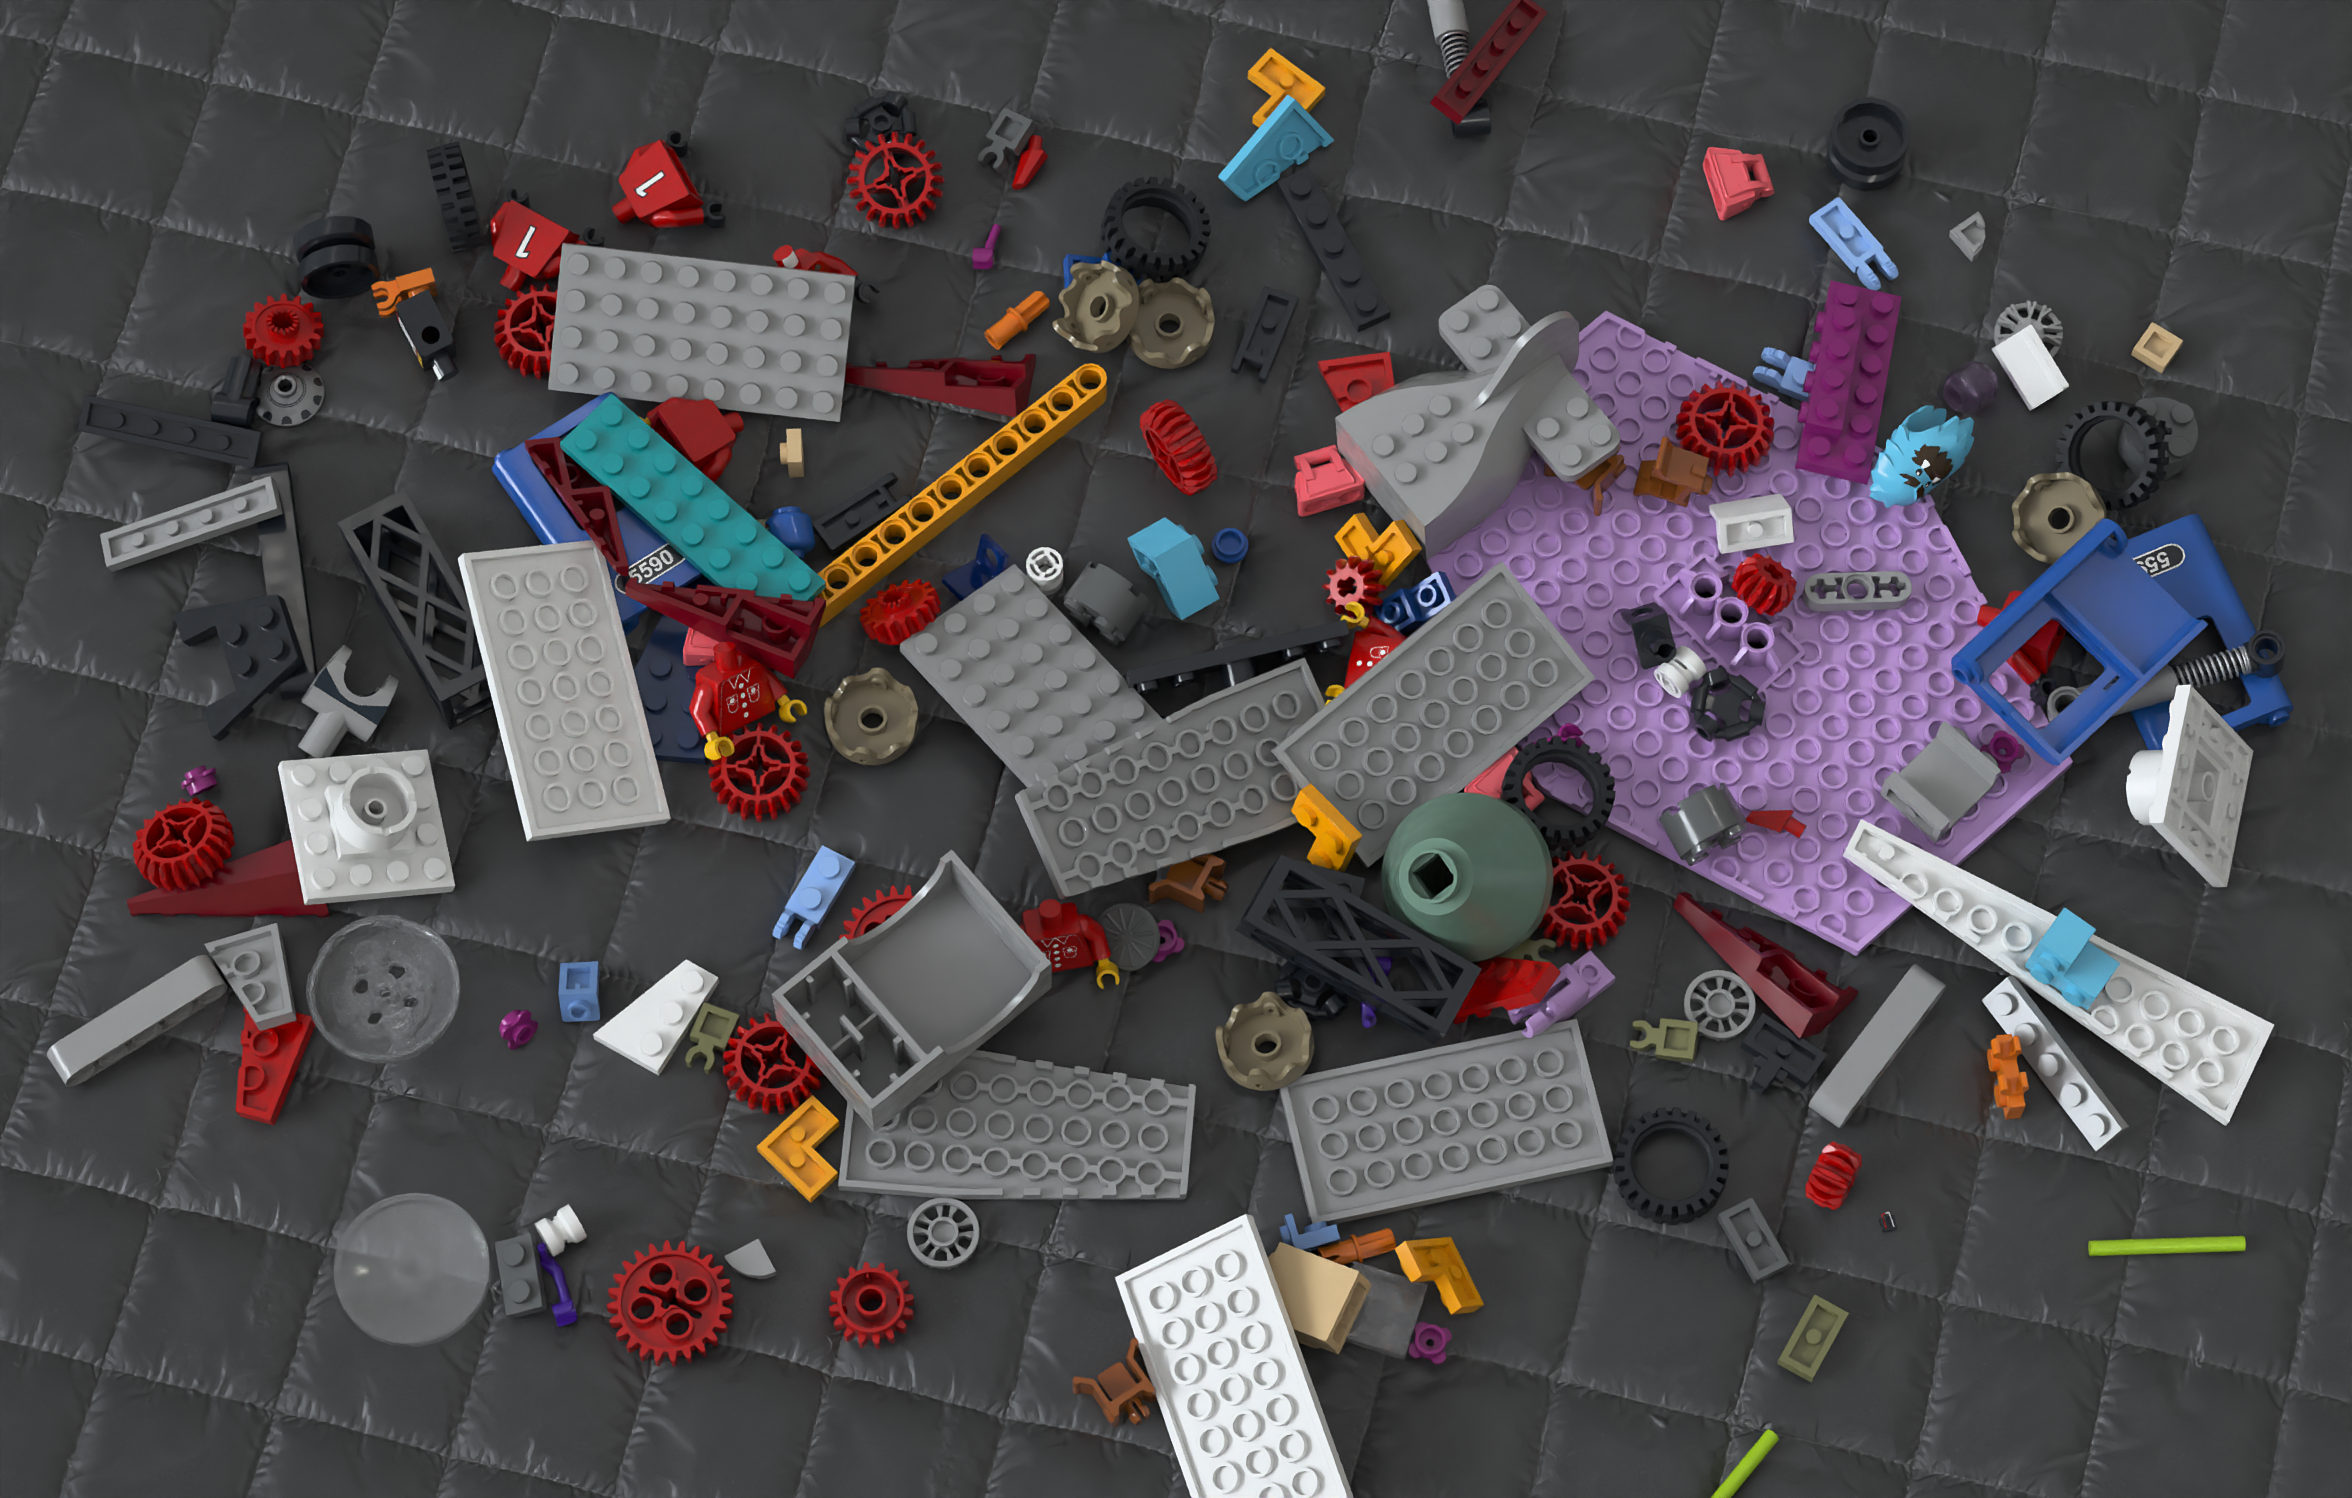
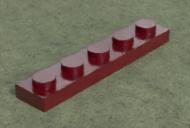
[1430,0,1548,125]

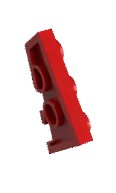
[1453,957,1561,1025]

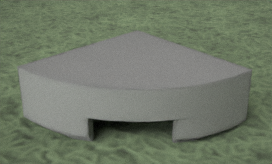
[1949,212,1986,262]
[724,1239,777,1279]

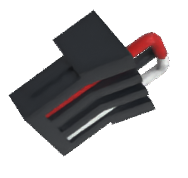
[1879,1212,1897,1232]

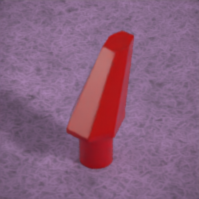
[1012,135,1048,190]
[1746,810,1807,838]

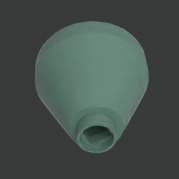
[1382,793,1553,962]

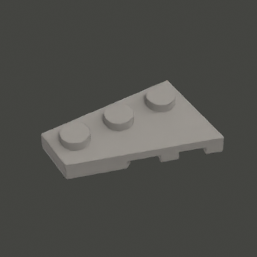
[204,923,297,1031]

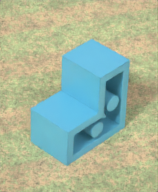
[1127,517,1220,620]
[2024,907,2120,1010]

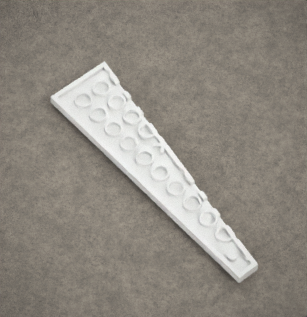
[1843,819,2274,1126]

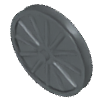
[1097,902,1160,971]

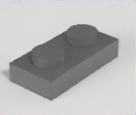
[1717,1197,1790,1284]
[495,1233,548,1319]

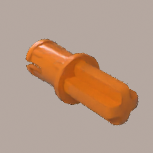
[984,291,1050,350]
[1317,1228,1396,1265]

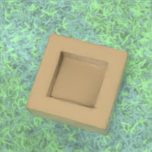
[2131,322,2183,374]
[780,428,804,478]

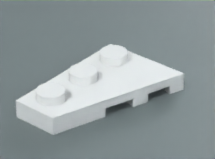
[593,959,720,1076]

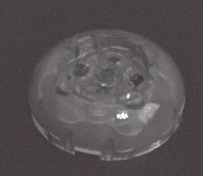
[306,915,461,1064]

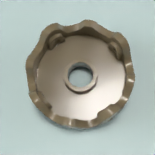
[1053,260,1139,353]
[1126,277,1215,369]
[2012,472,2107,564]
[824,668,919,765]
[1216,992,1314,1091]

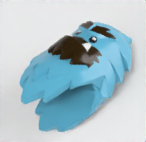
[1870,405,1974,508]

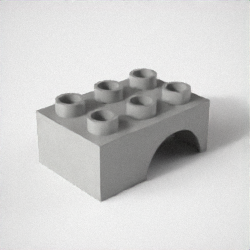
[772,850,1052,1132]

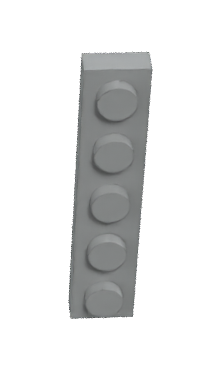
[100,476,283,572]
[1981,975,2129,1152]

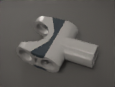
[298,645,399,758]

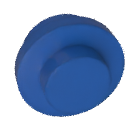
[1212,528,1248,564]

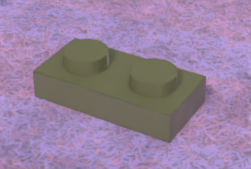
[1777,1294,1849,1383]

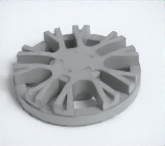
[1994,300,2063,358]
[1684,970,1756,1041]
[907,1197,980,1270]

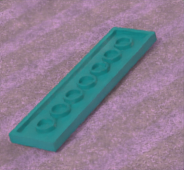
[560,393,826,601]

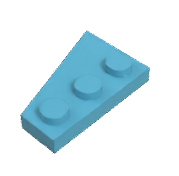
[1218,95,1335,202]

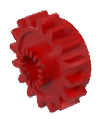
[243,293,324,368]
[859,579,941,645]
[829,1262,915,1349]

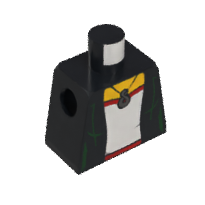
[395,289,459,382]

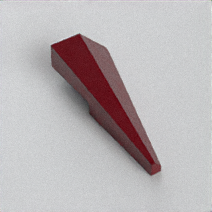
[845,354,1036,417]
[525,437,629,577]
[625,577,826,679]
[126,839,330,918]
[1673,892,1858,1039]

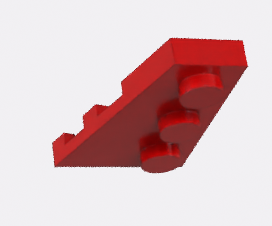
[1317,351,1395,413]
[236,1006,316,1126]

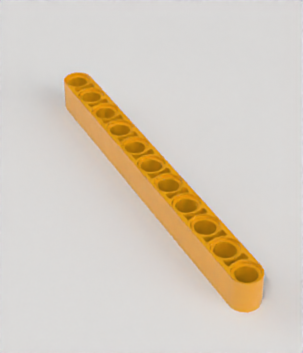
[812,363,1107,628]

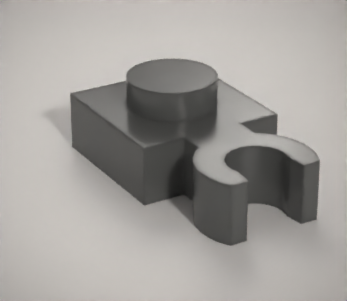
[978,107,1037,175]

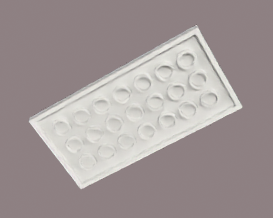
[458,540,671,842]
[1115,1214,1354,1498]

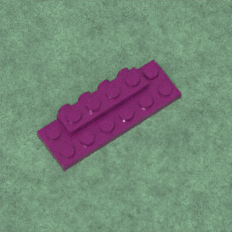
[1795,280,1901,485]

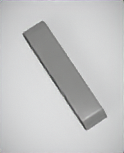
[47,955,228,1087]
[1808,964,1947,1129]

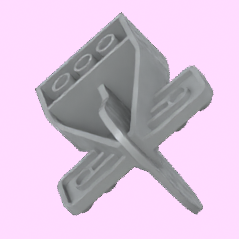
[1335,285,1620,561]

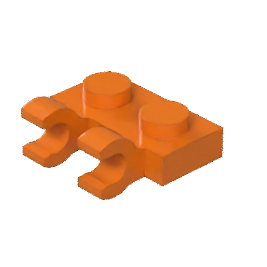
[371,267,438,318]
[1987,1034,2029,1120]

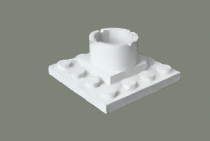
[2126,685,2253,887]
[278,749,455,905]

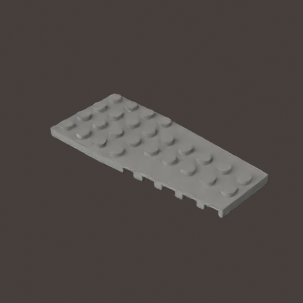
[1015,657,1325,899]
[838,1050,1196,1200]

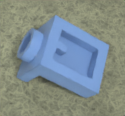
[558,961,600,1022]
[1279,1213,1340,1253]

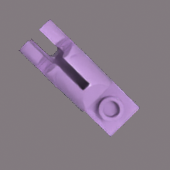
[1508,950,1615,1038]

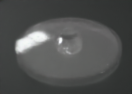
[334,1193,491,1347]

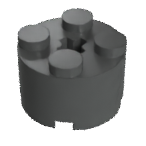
[2118,397,2198,482]
[1063,561,1150,647]
[1659,783,1747,866]

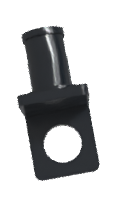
[1621,602,1677,669]

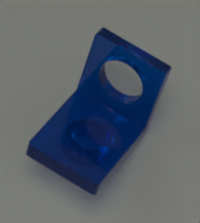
[941,533,1009,601]

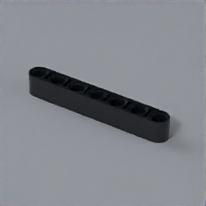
[251,461,318,700]

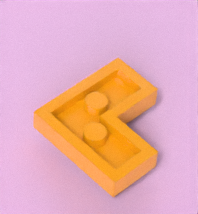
[1248,48,1326,128]
[1334,513,1422,594]
[1291,783,1363,873]
[757,1095,840,1203]
[1395,1237,1484,1315]

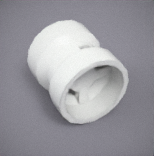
[1026,547,1063,595]
[1654,645,1707,698]
[534,1204,587,1257]

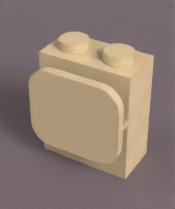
[1268,1242,1372,1355]

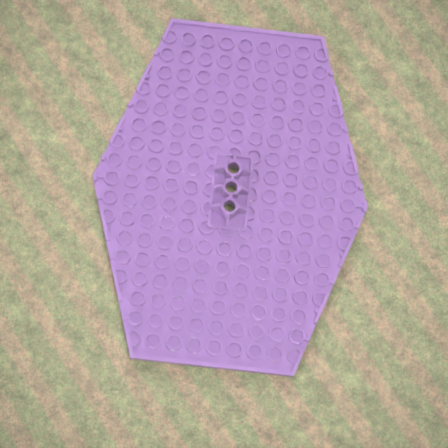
[1423,311,2073,956]

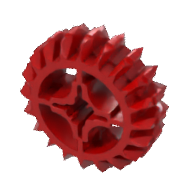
[847,132,945,230]
[493,283,558,380]
[1675,379,1775,478]
[1140,399,1217,496]
[708,722,811,823]
[132,797,235,892]
[1537,850,1631,952]
[723,1012,824,1115]

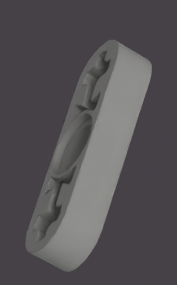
[1802,571,1912,612]

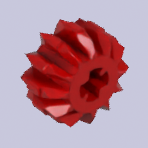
[1731,553,1797,616]
[1321,556,1387,619]
[1805,1141,1862,1210]

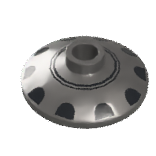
[255,362,325,428]

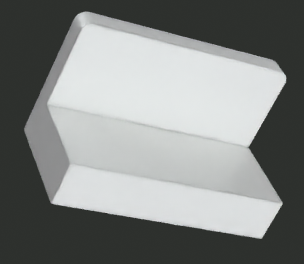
[1992,325,2069,411]
[1709,494,1794,554]

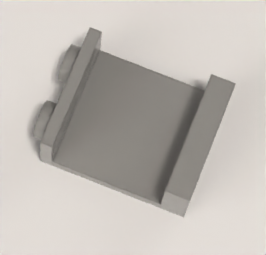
[1880,721,2001,844]

